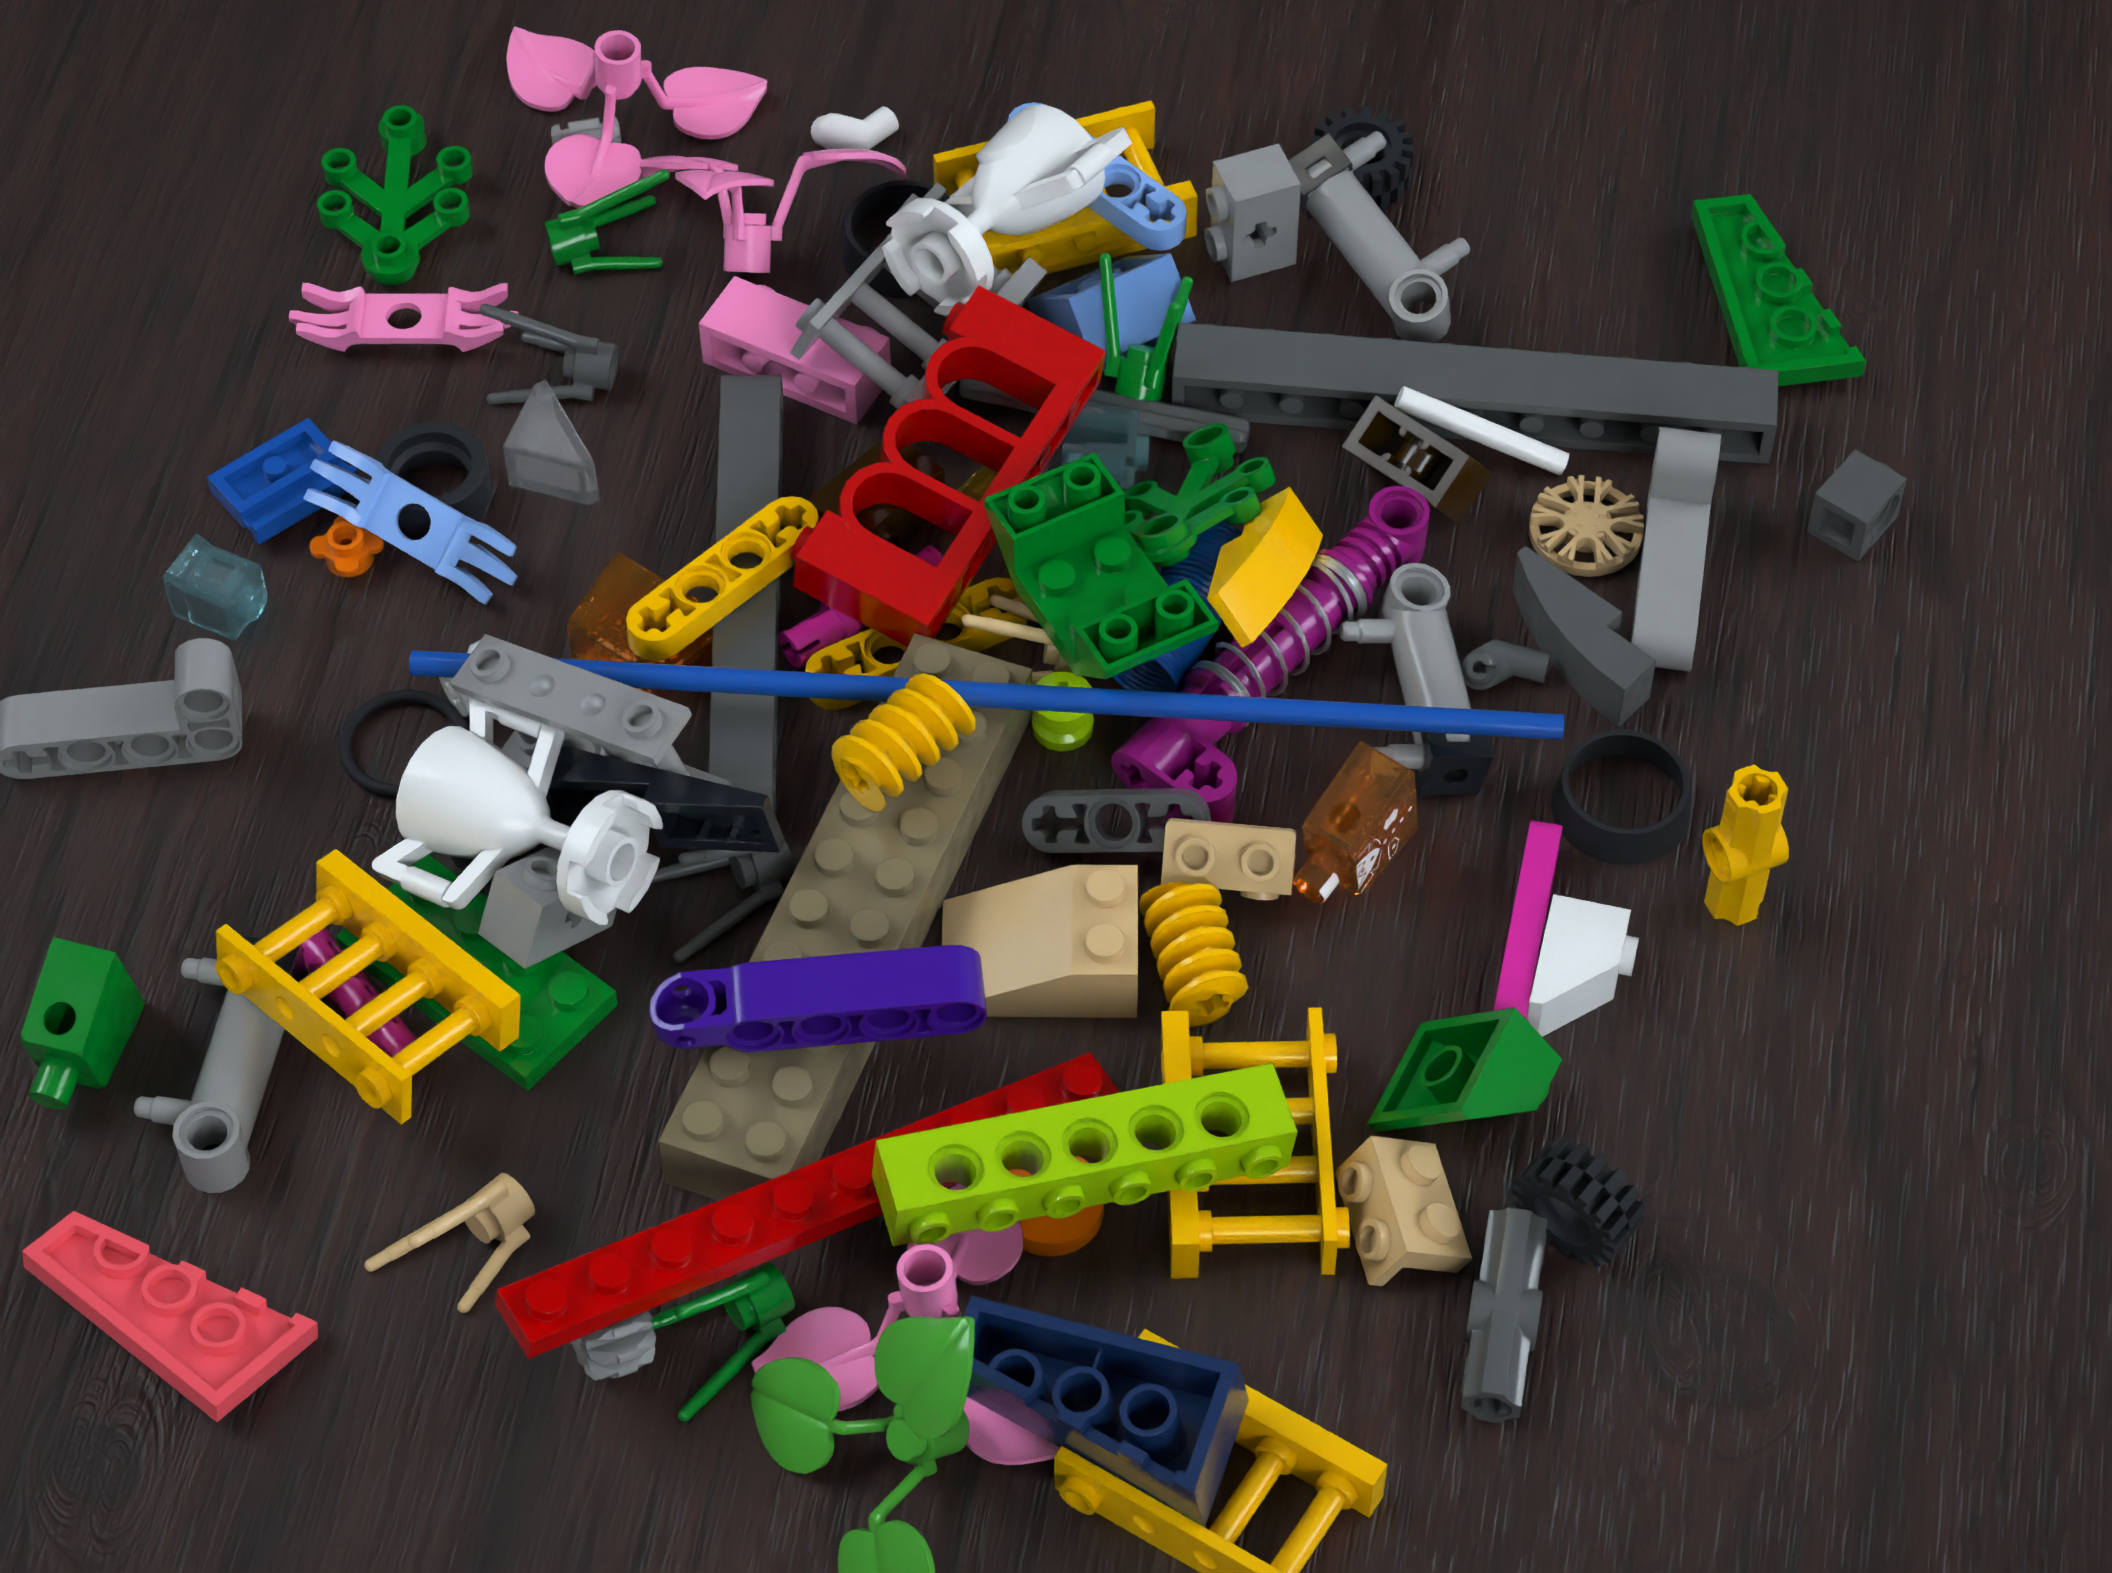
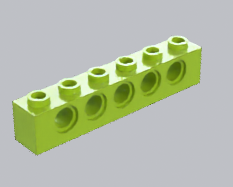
[872,1063,1298,1246]

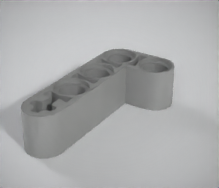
[1630,427,1721,672]
[0,638,242,779]

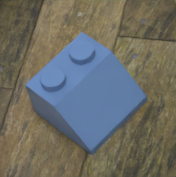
[1027,253,1196,371]

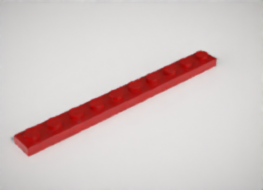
[495,1052,1120,1359]

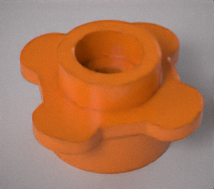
[310,516,384,577]

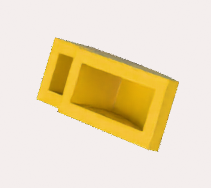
[1207,486,1323,648]

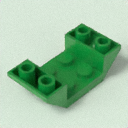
[984,452,1219,679]

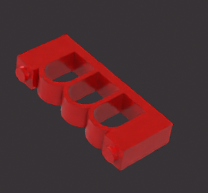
[790,285,1106,647]

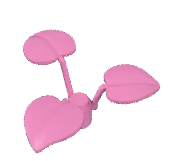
[507,26,767,209]
[640,149,906,273]
[752,1183,1060,1465]

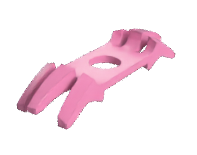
[289,283,519,352]

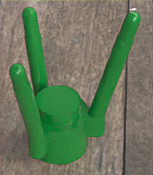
[544,169,670,275]
[1099,253,1193,401]
[651,1262,795,1422]

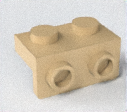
[1161,818,1296,900]
[1335,1136,1472,1286]

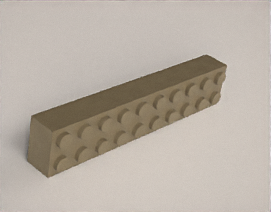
[658,633,1033,1201]

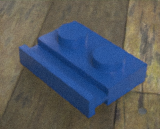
[207,418,358,545]

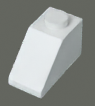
[1527,894,1639,1037]

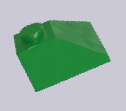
[1367,1007,1562,1132]

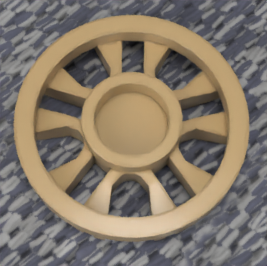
[1529,475,1644,577]

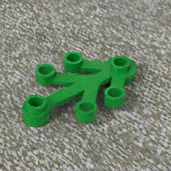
[317,105,473,286]
[1124,424,1276,567]

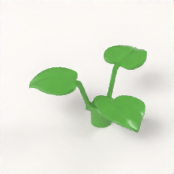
[751,1316,975,1573]

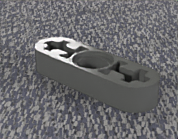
[1022,788,1211,853]

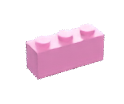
[699,276,891,425]

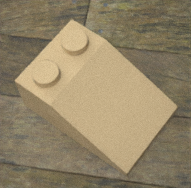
[942,865,1138,1018]

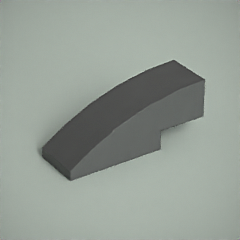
[1512,546,1656,728]

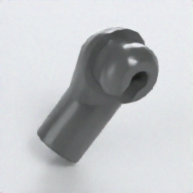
[1460,639,1552,690]

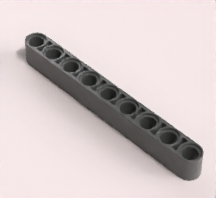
[709,374,783,816]

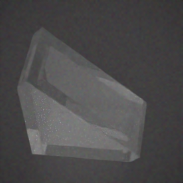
[503,380,600,505]

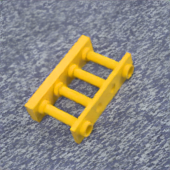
[933,101,1198,275]
[216,849,521,1125]
[1160,1007,1350,1279]
[1054,1328,1387,1573]

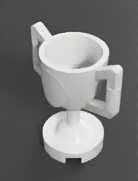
[882,105,1132,316]
[372,697,663,925]

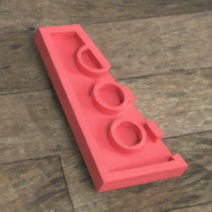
[22,1211,318,1422]

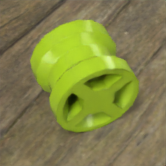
[1031,671,1094,752]

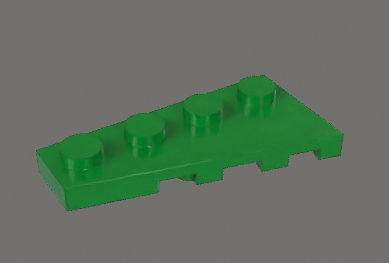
[1691,194,1866,387]

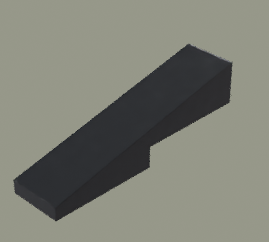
[546,745,785,853]

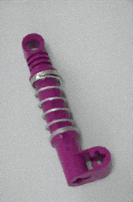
[1111,486,1430,823]

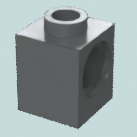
[1807,449,1907,561]

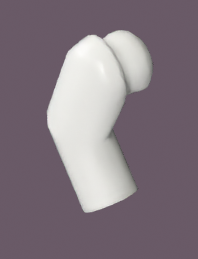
[811,106,899,150]

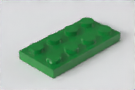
[335,854,618,1091]

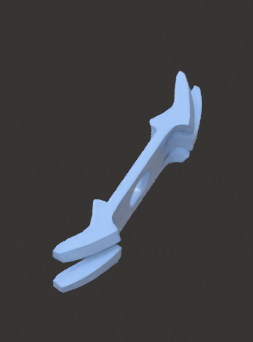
[303,440,518,605]

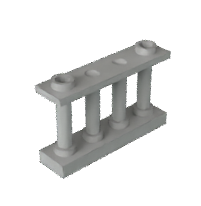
[790,182,1047,429]
[450,634,733,787]

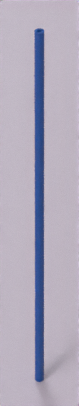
[409,650,1564,740]

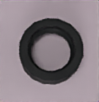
[375,421,492,538]

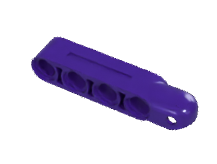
[649,945,987,1052]

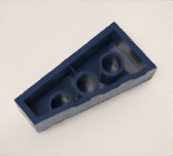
[964,1296,1249,1527]

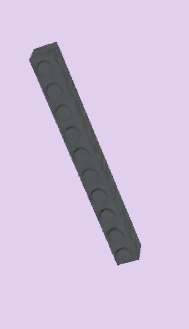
[1172,322,1778,464]

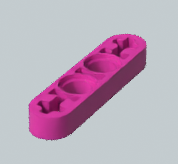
[1494,820,1563,1020]

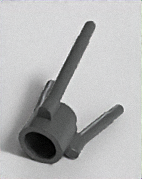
[480,304,618,405]
[651,840,795,963]

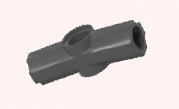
[1460,1207,1548,1423]

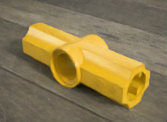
[1702,764,1789,926]

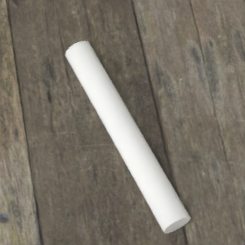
[1394,386,1569,476]

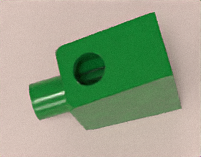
[21,937,145,1110]

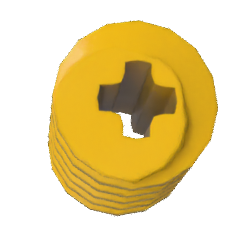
[832,673,976,811]
[1139,881,1249,1028]

